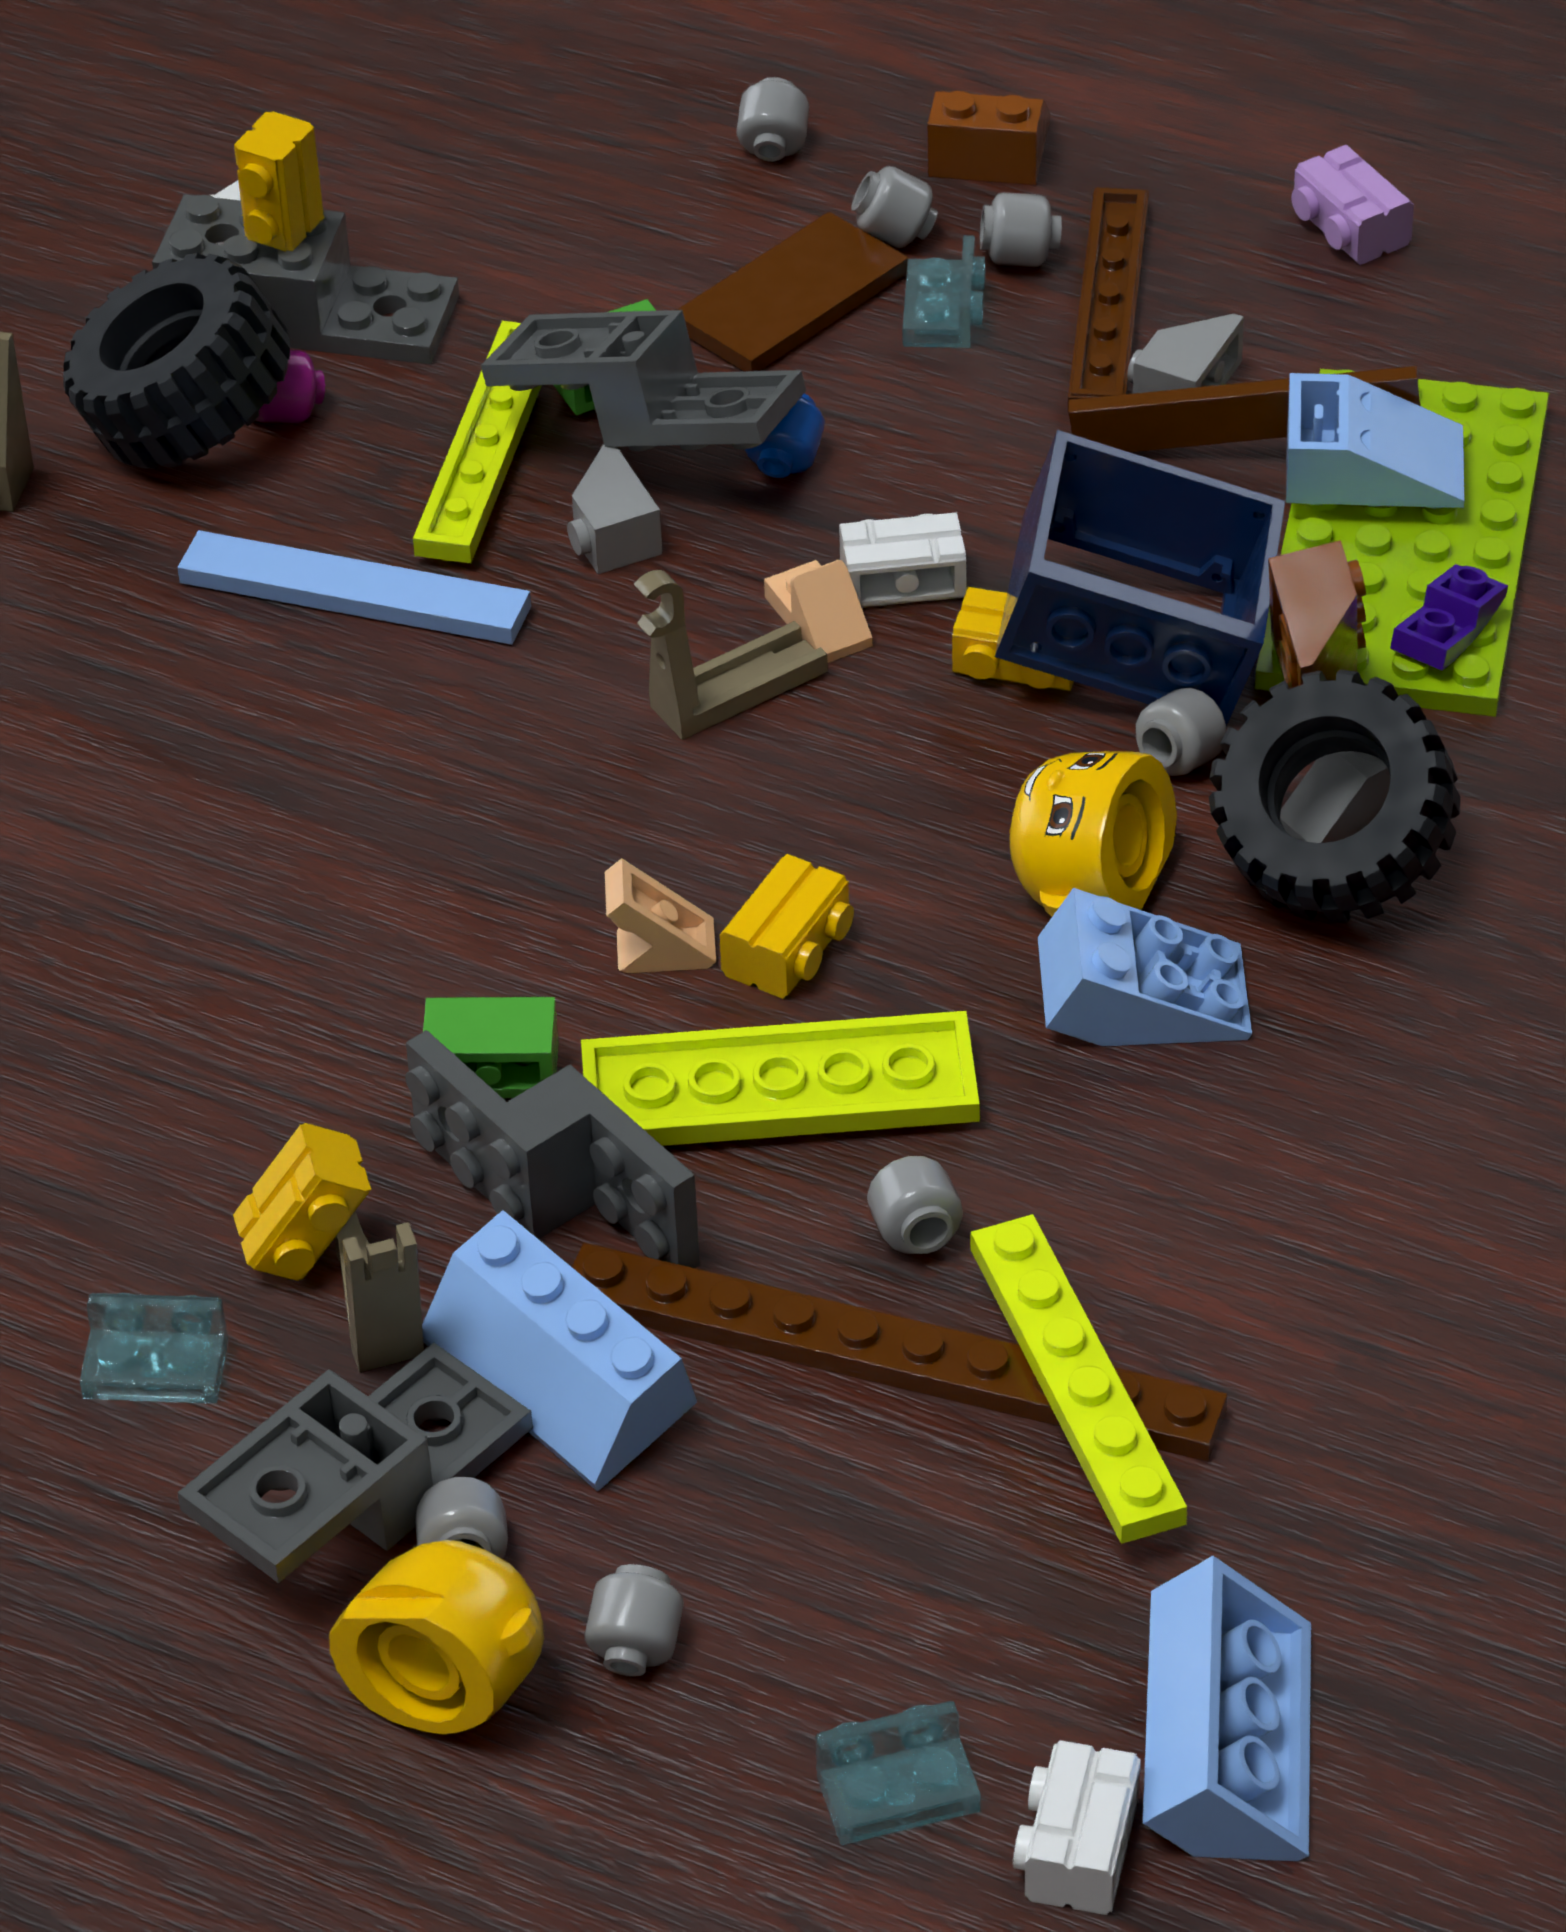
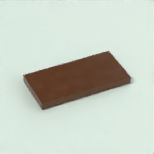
[676,211,909,371]

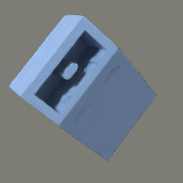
[1286,373,1464,508]
[1038,887,1252,1046]

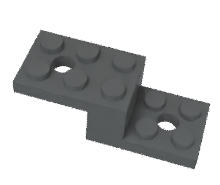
[152,194,459,364]
[481,310,806,451]
[405,1030,700,1268]
[177,1342,533,1583]

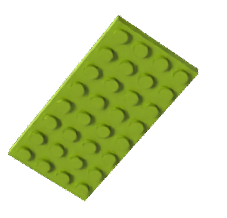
[1255,368,1549,717]

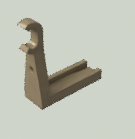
[634,570,828,740]
[335,1211,424,1373]

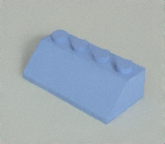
[422,1210,697,1492]
[1143,1556,1311,1861]

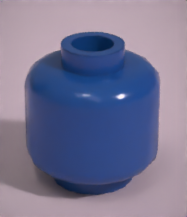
[745,393,825,478]

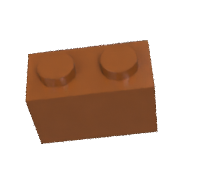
[928,91,1050,185]

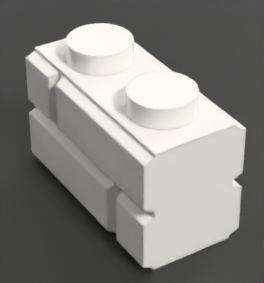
[839,512,966,608]
[1013,1740,1141,1915]

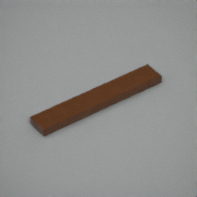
[1068,187,1149,407]
[1068,366,1421,452]

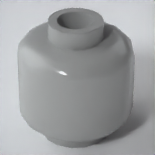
[736,77,810,161]
[851,166,938,248]
[980,192,1062,267]
[1136,688,1226,776]
[867,1156,963,1254]
[415,1477,508,1559]
[585,1564,684,1676]

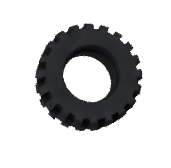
[63,253,290,469]
[1209,670,1461,923]

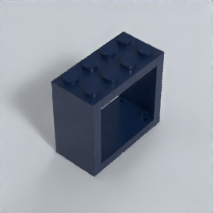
[995,430,1285,726]

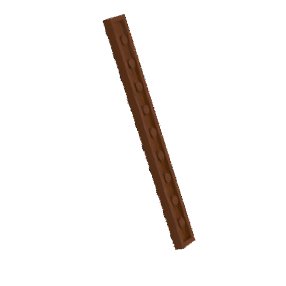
[572,1242,1228,1462]

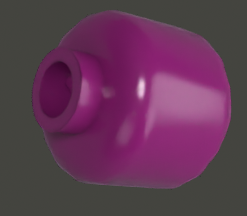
[255,350,325,424]

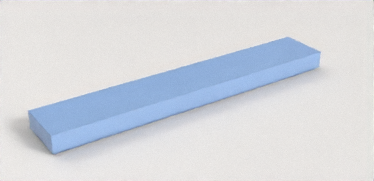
[177,530,531,645]

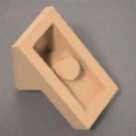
[764,560,873,663]
[605,858,716,973]

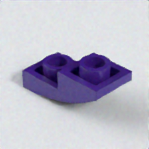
[1390,564,1508,671]

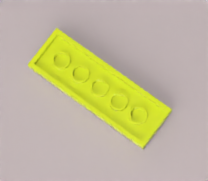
[581,1011,980,1146]

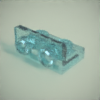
[903,236,986,348]
[80,1293,228,1404]
[815,1701,981,1845]

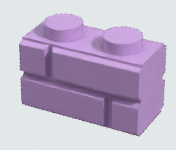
[1291,145,1414,265]

